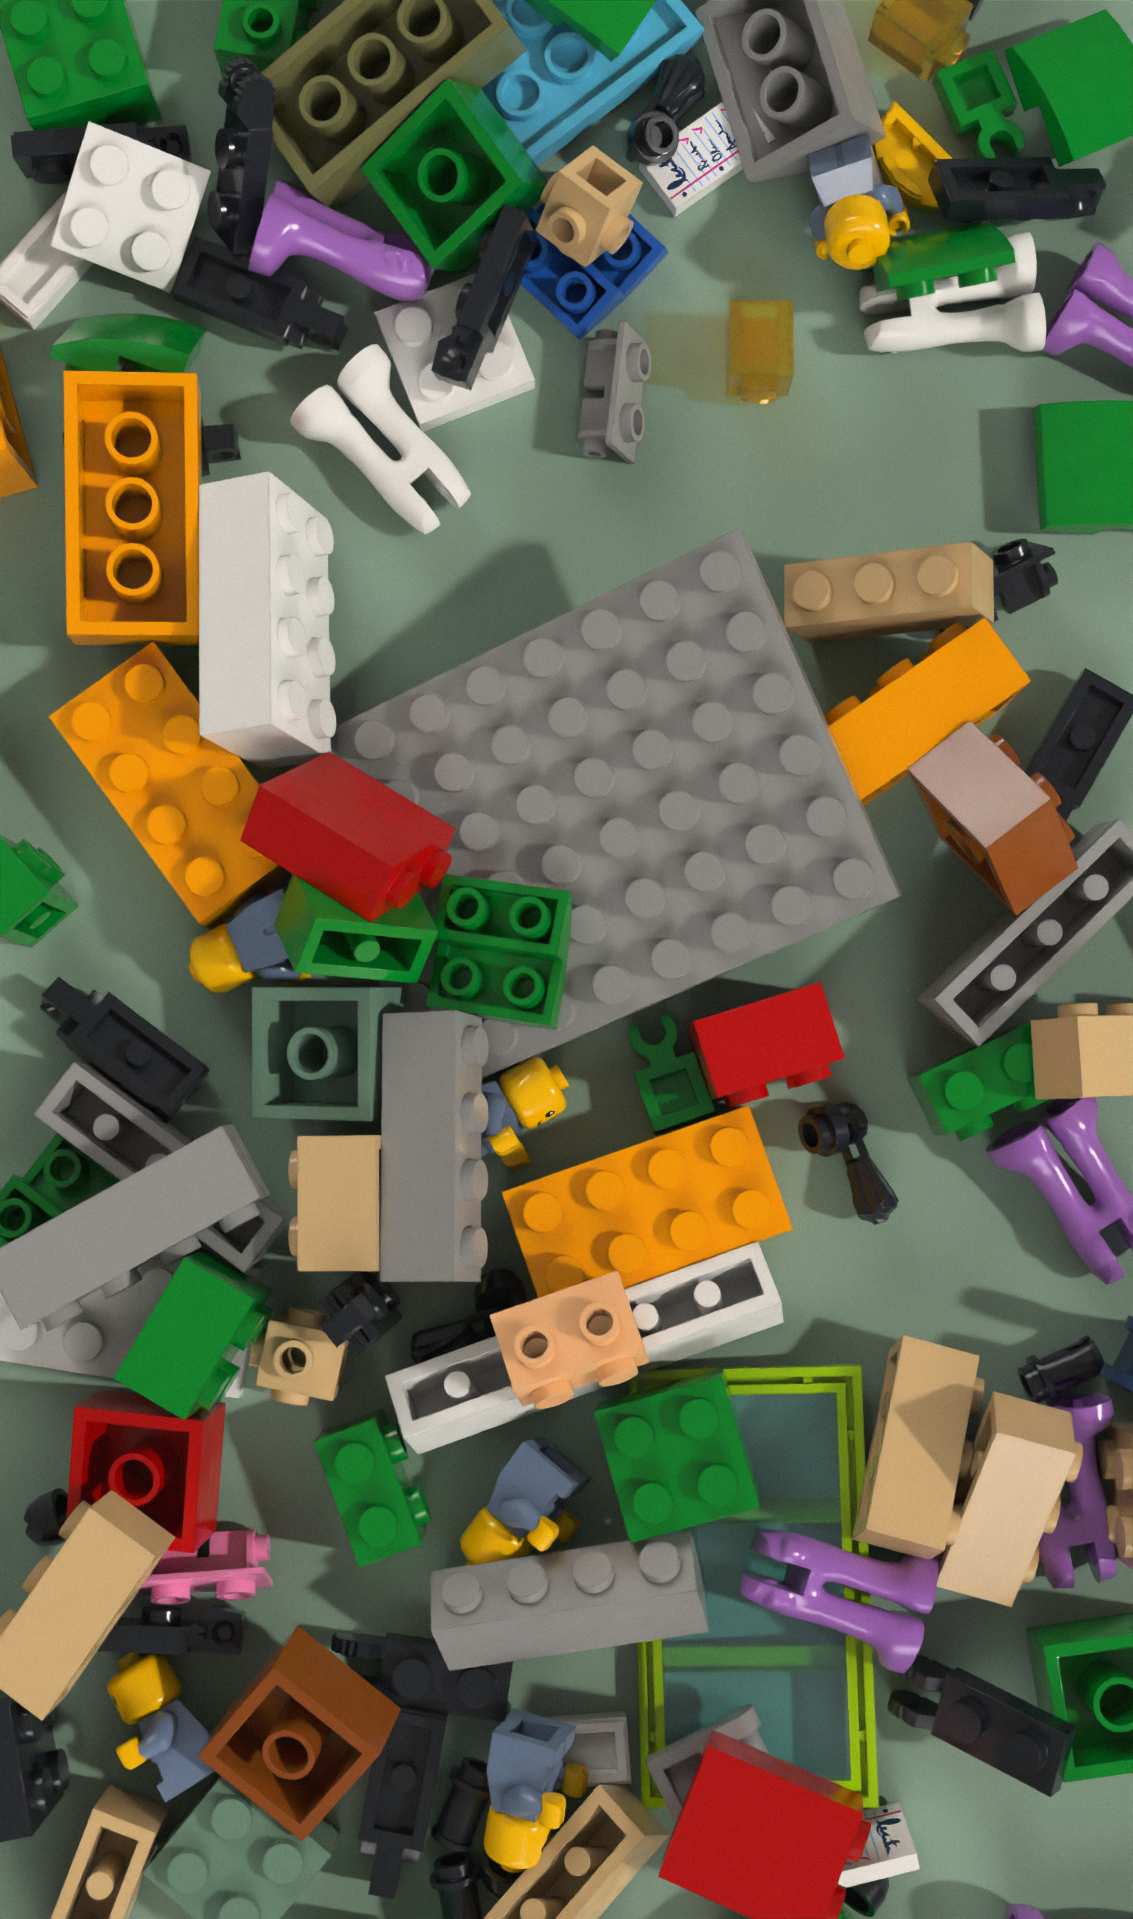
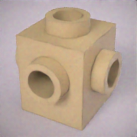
[535,145,643,268]
[249,1307,350,1406]

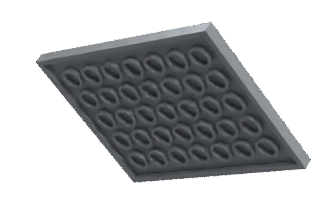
[289,528,902,1079]

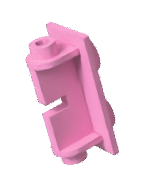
[139,1529,273,1605]

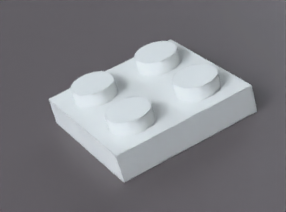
[50,121,211,293]
[374,273,535,432]

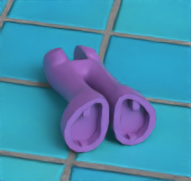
[249,179,434,302]
[1042,242,1133,369]
[985,1097,1133,1285]
[1038,1394,1117,1589]
[740,1529,938,1674]

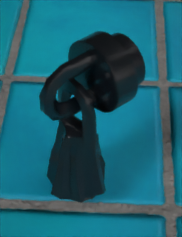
[625,54,705,166]
[798,1102,899,1225]
[410,1268,527,1364]

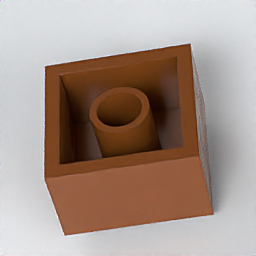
[907,721,1078,916]
[197,1626,401,1842]

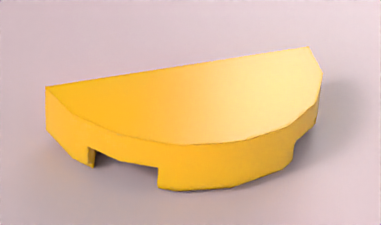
[873,101,953,212]

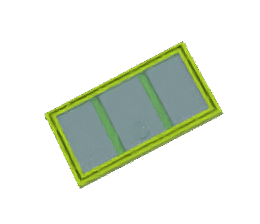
[629,1364,879,1809]

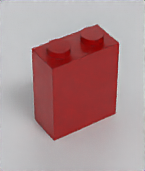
[240,751,456,922]
[658,1729,871,1919]

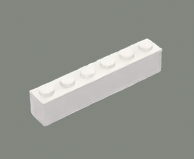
[385,1241,784,1455]

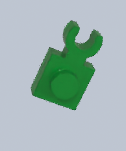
[932,48,1025,158]
[629,1014,715,1136]

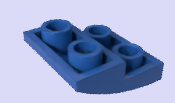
[521,203,668,340]

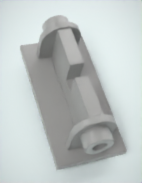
[577,320,652,464]

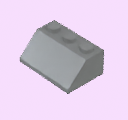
[695,0,886,183]

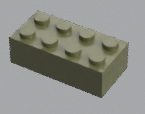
[261,0,527,211]

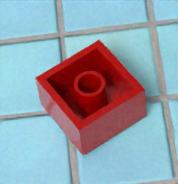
[686,982,845,1108]
[66,1389,226,1553]

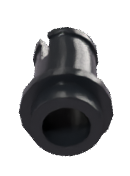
[1017,1335,1105,1405]
[431,1757,490,1852]
[429,1852,483,1919]

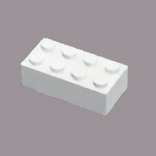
[199,471,336,769]

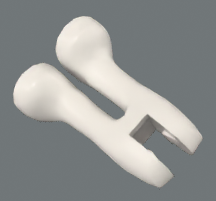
[859,232,1046,354]
[290,344,471,535]

